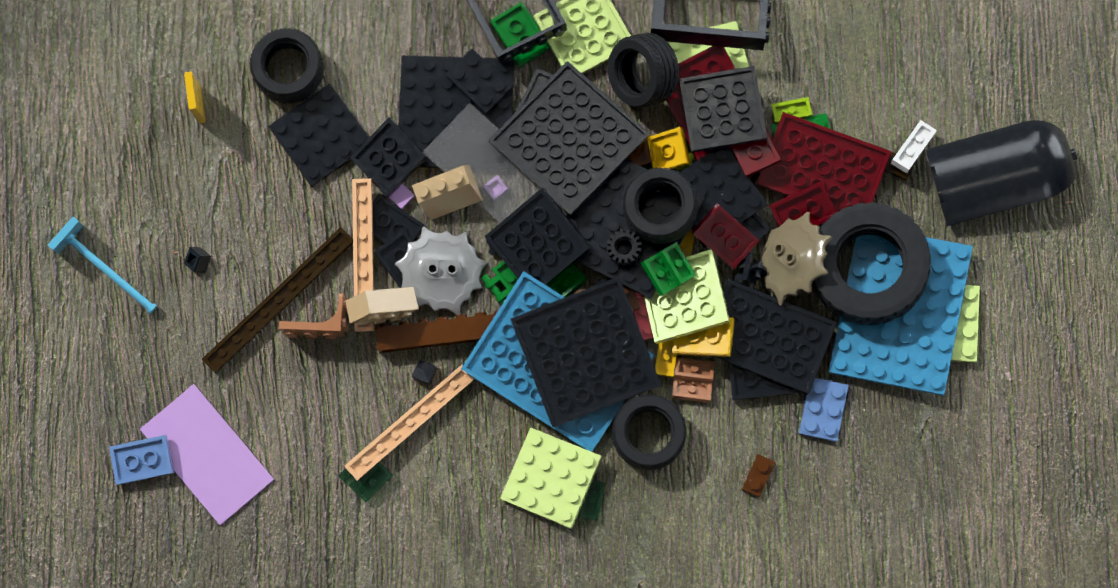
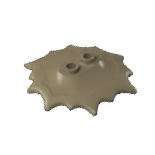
[760,212,832,306]

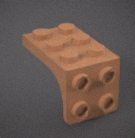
[279,293,349,340]

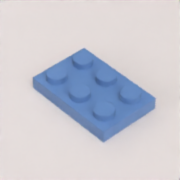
[799,378,849,442]
[109,435,174,485]

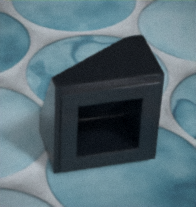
[184,247,211,273]
[411,360,437,385]

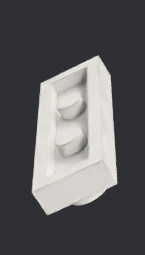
[891,120,937,173]

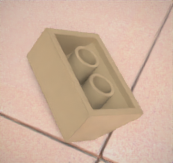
[412,165,483,220]

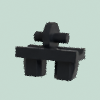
[734,252,767,289]

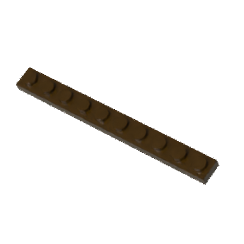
[202,227,353,374]

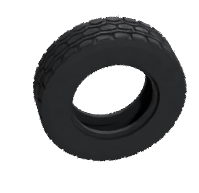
[812,202,931,325]

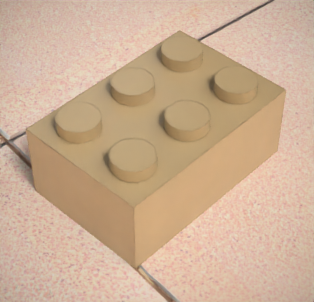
[345,287,418,326]

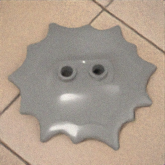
[395,226,487,316]

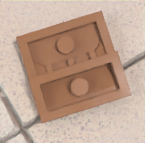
[672,357,715,403]

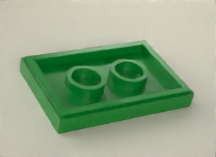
[490,1,551,68]

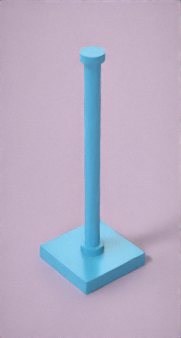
[48,217,157,314]

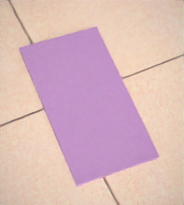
[140,384,274,526]

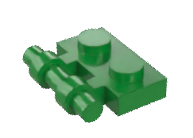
[481,261,518,304]

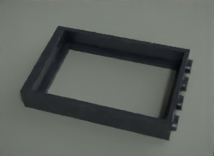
[466,0,567,64]
[651,0,771,51]

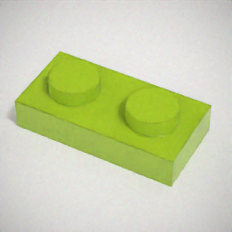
[771,97,812,123]

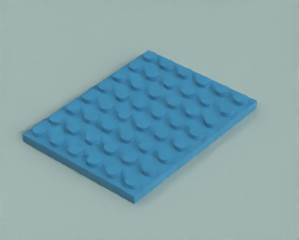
[829,235,973,396]
[461,271,654,452]

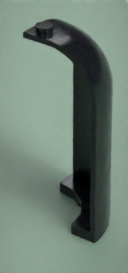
[926,120,1077,226]

